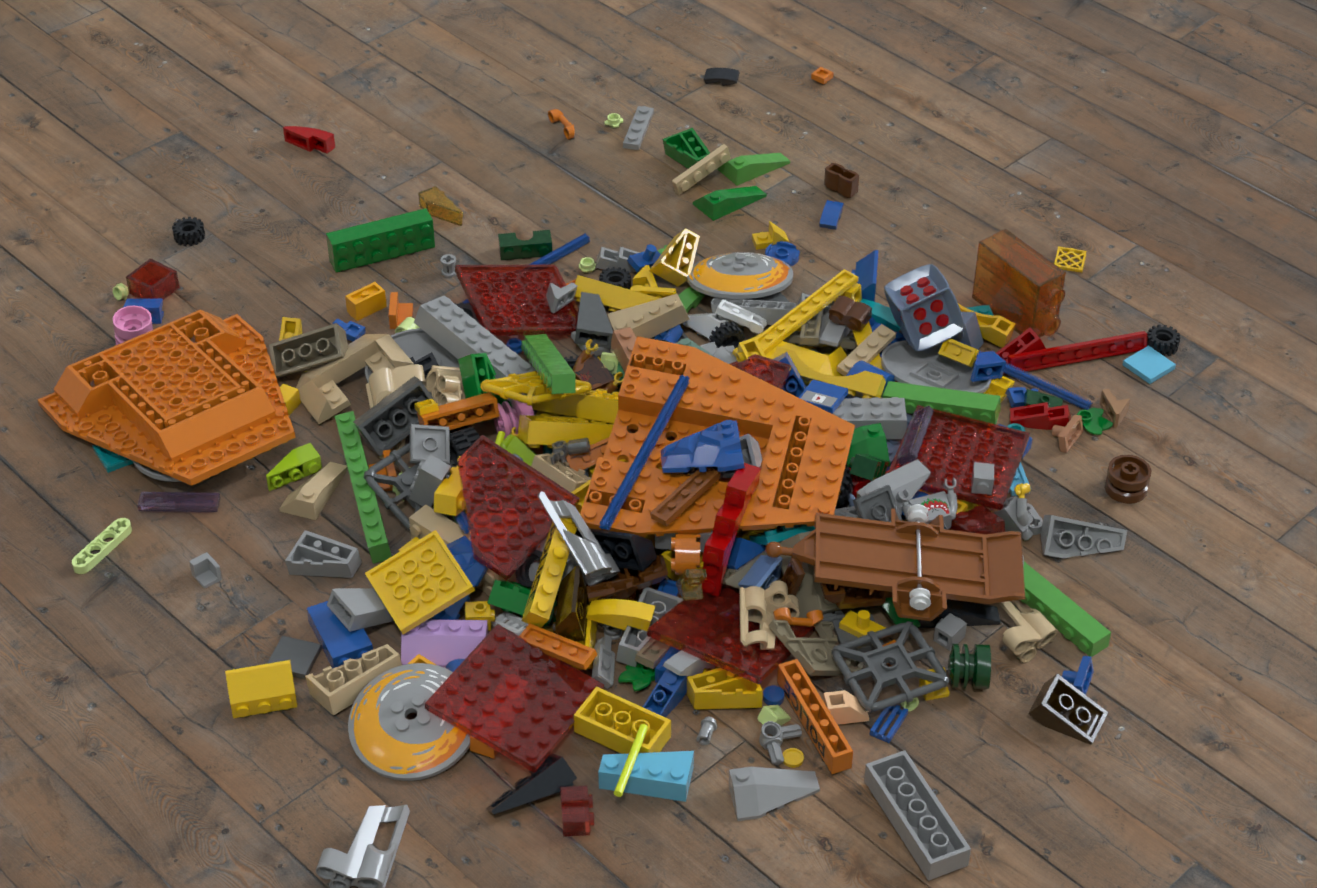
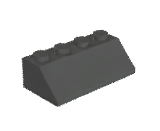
[353,376,436,456]

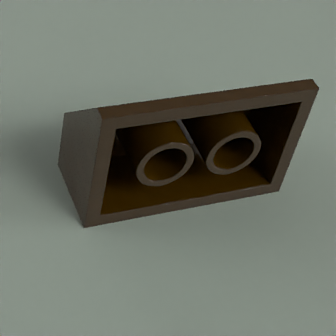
[553,566,588,641]

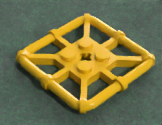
[481,371,592,406]

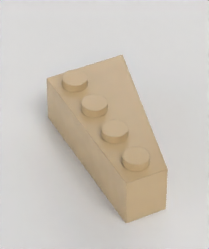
[608,294,690,338]

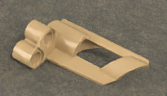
[366,364,426,459]
[425,365,465,406]
[999,600,1058,663]

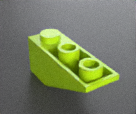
[266,443,322,491]

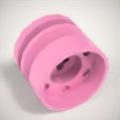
[113,305,153,345]
[493,400,534,439]

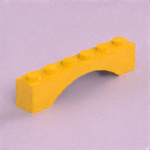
[958,303,1015,348]
[772,346,886,398]

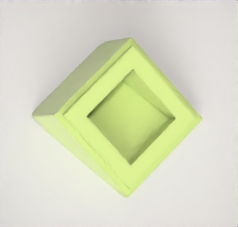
[758,705,791,726]

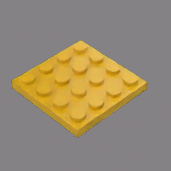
[365,530,475,635]

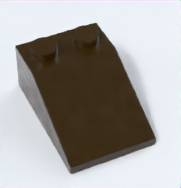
[1028,674,1108,745]

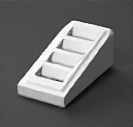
[491,611,529,644]

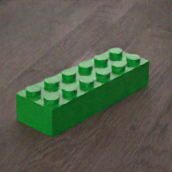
[326,208,435,273]

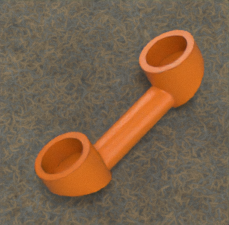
[548,109,575,140]
[773,607,824,627]

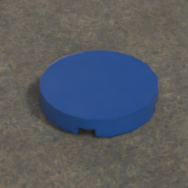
[765,241,800,267]

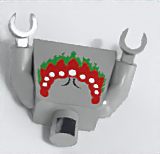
[896,478,958,530]

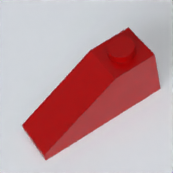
[996,327,1046,365]

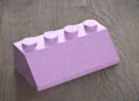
[401,620,488,669]

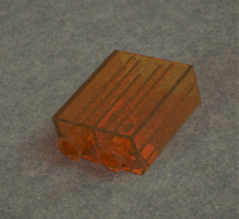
[972,229,1066,337]

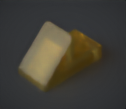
[676,569,707,600]

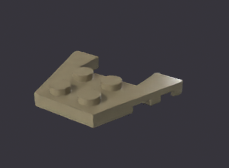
[768,620,842,676]

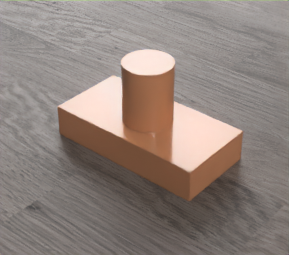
[1052,415,1083,453]

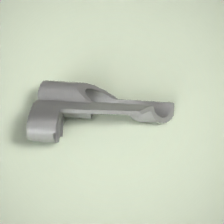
[537,491,621,586]

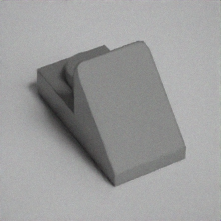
[546,282,577,313]

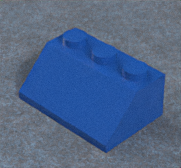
[852,250,879,302]

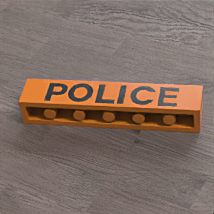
[777,659,853,774]

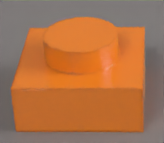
[811,67,834,84]

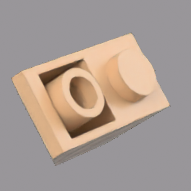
[823,690,869,725]

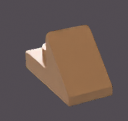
[1100,389,1130,428]

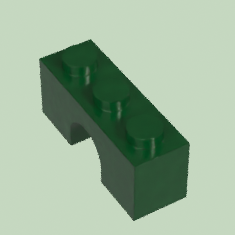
[498,230,553,261]
[849,454,889,481]

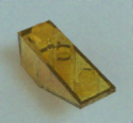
[418,186,463,226]

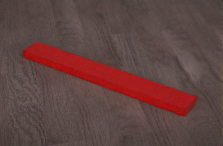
[1008,331,1147,372]

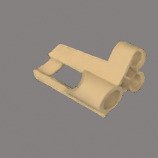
[740,580,800,650]

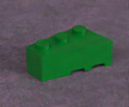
[662,128,710,169]
[458,353,512,407]
[487,580,558,626]

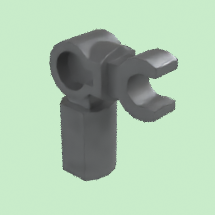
[550,438,591,464]

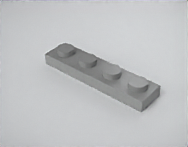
[623,106,654,150]

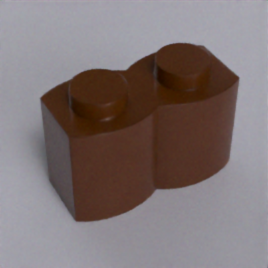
[824,163,859,197]
[829,296,872,331]

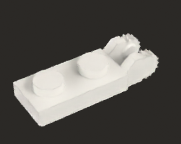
[715,299,767,334]

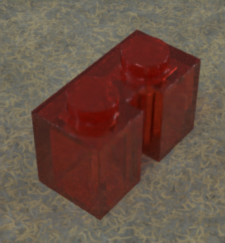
[560,785,594,837]

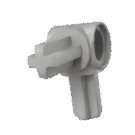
[759,721,802,765]

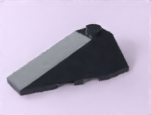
[917,599,1001,628]
[486,753,577,814]

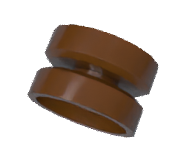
[1104,455,1152,504]

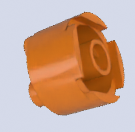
[671,534,700,576]

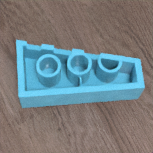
[598,751,694,802]

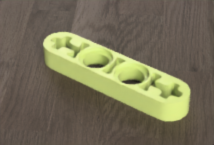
[72,518,132,574]

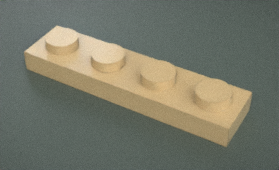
[672,144,731,195]
[836,324,896,376]

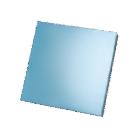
[1123,346,1176,384]

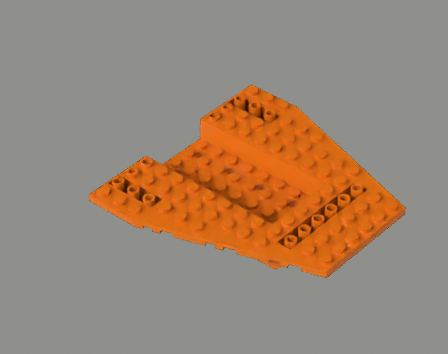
[38,310,296,486]
[580,336,855,537]

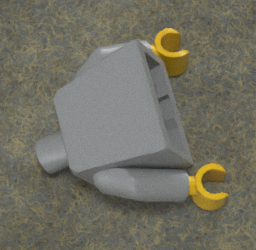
[985,483,1033,541]

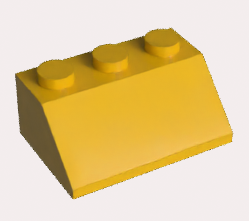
[225,660,297,718]

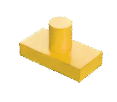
[839,610,886,645]

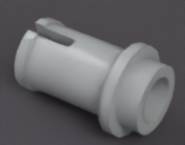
[696,716,717,745]

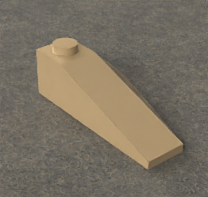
[280,462,348,520]

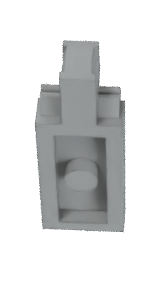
[592,634,615,689]

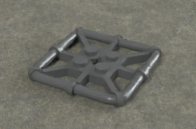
[364,443,455,531]
[831,621,949,713]

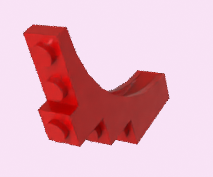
[699,463,761,597]

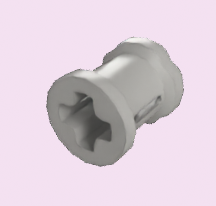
[441,254,457,278]

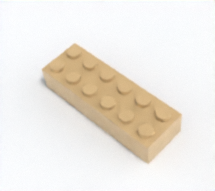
[409,505,516,596]

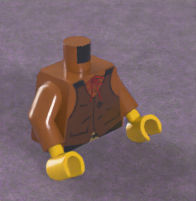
[573,339,624,394]

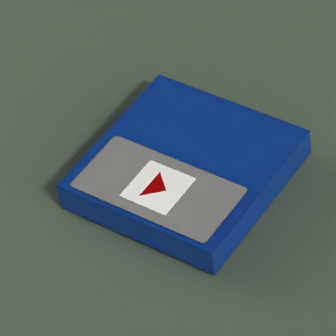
[798,380,848,414]

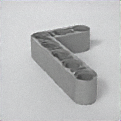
[711,297,797,325]

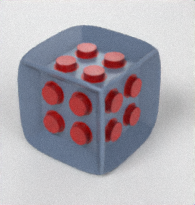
[884,264,965,351]

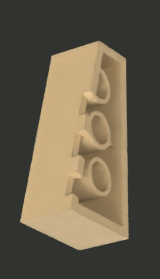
[305,644,402,716]

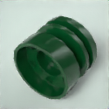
[948,643,991,689]

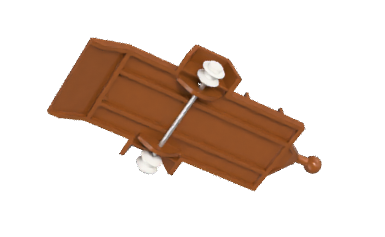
[765,504,1025,621]

